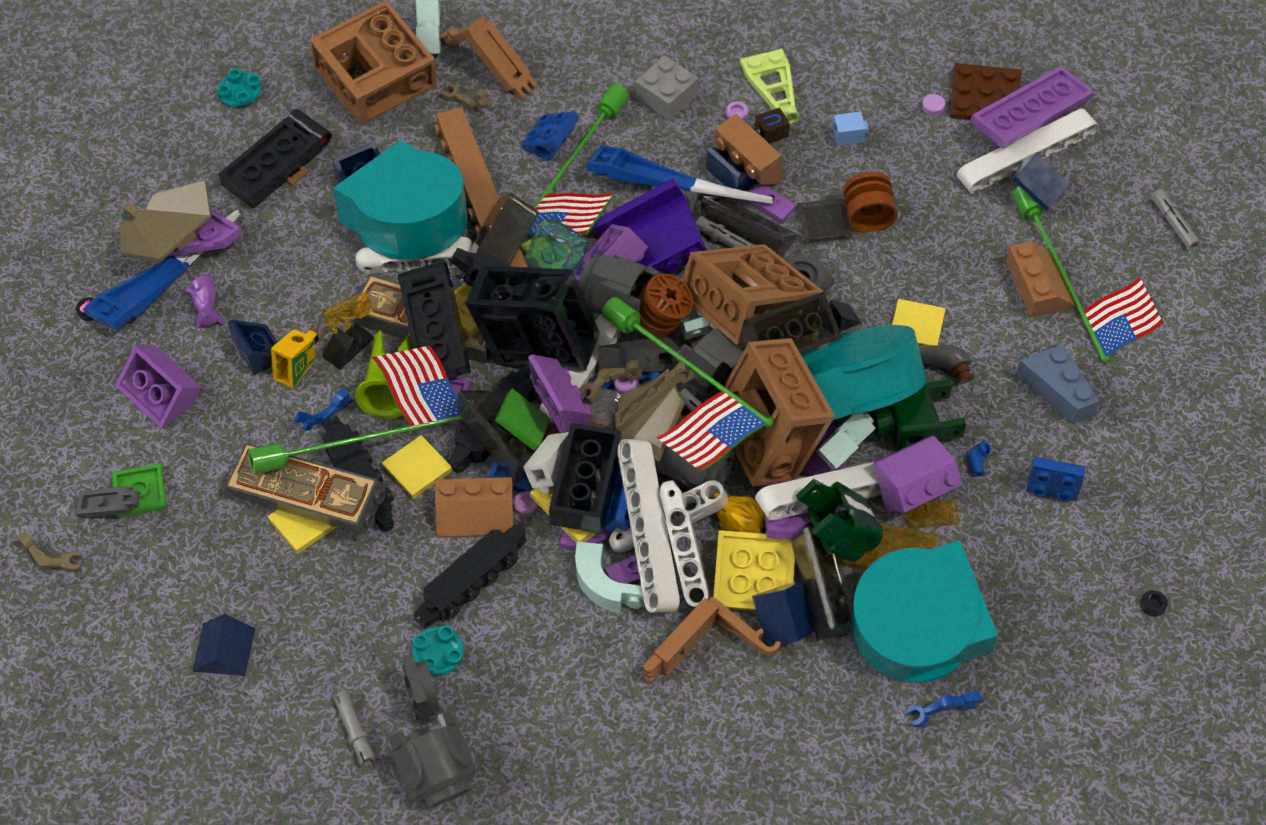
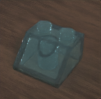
[525,218,590,273]

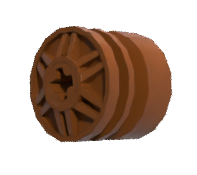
[843,171,898,233]
[635,274,694,339]

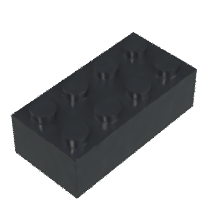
[549,423,622,534]

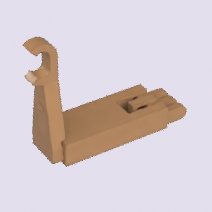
[440,16,538,100]
[644,596,780,683]

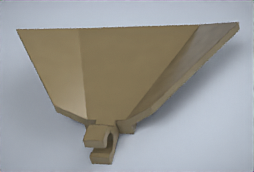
[119,180,211,262]
[615,362,694,462]

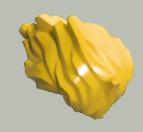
[710,493,765,534]

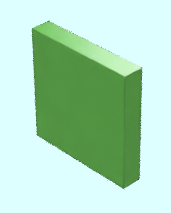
[495,388,551,451]
[111,463,167,518]

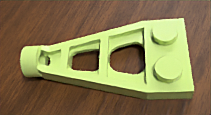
[740,49,799,124]

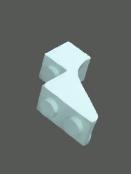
[416,0,441,54]
[815,412,876,470]

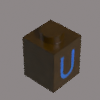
[753,107,790,144]

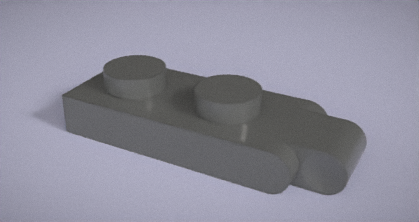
[75,486,141,518]

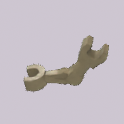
[441,83,494,112]
[579,360,642,405]
[17,531,82,573]

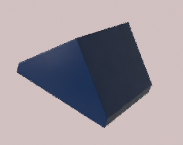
[332,141,380,183]
[706,146,758,191]
[1012,152,1070,211]
[228,319,278,375]
[752,580,816,646]
[193,614,255,676]

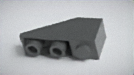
[598,336,678,372]

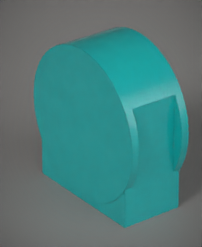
[333,140,468,259]
[799,325,927,420]
[852,540,998,683]

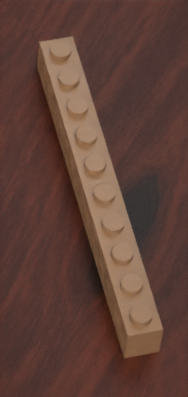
[434,107,527,267]

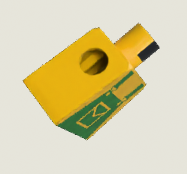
[271,330,319,389]

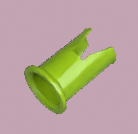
[355,330,413,419]

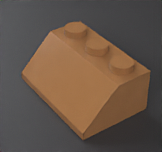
[715,114,783,185]
[1006,241,1076,317]
[435,477,514,538]

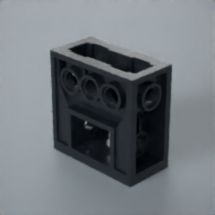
[465,265,600,371]

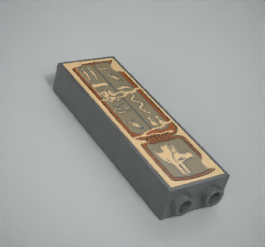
[349,274,491,364]
[225,443,386,535]

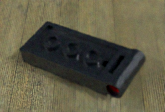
[219,109,332,209]
[398,260,471,379]

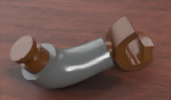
[919,345,974,385]

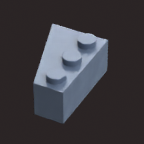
[1016,344,1100,424]

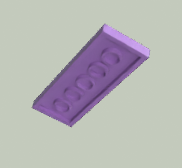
[970,66,1094,149]

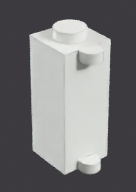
[524,432,569,494]

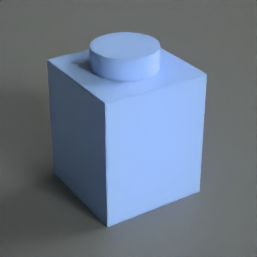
[833,112,869,146]

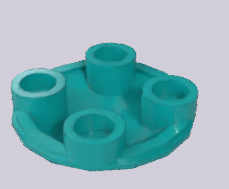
[217,68,262,107]
[411,625,464,676]

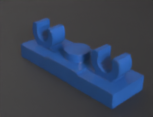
[603,463,631,532]

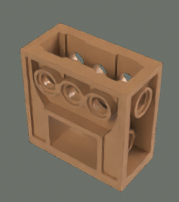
[310,0,437,126]
[683,244,824,345]
[724,338,835,487]

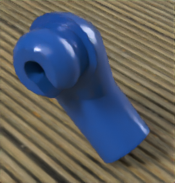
[967,442,991,477]

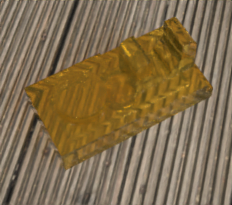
[321,292,373,334]
[906,499,960,529]

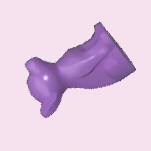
[185,276,225,328]

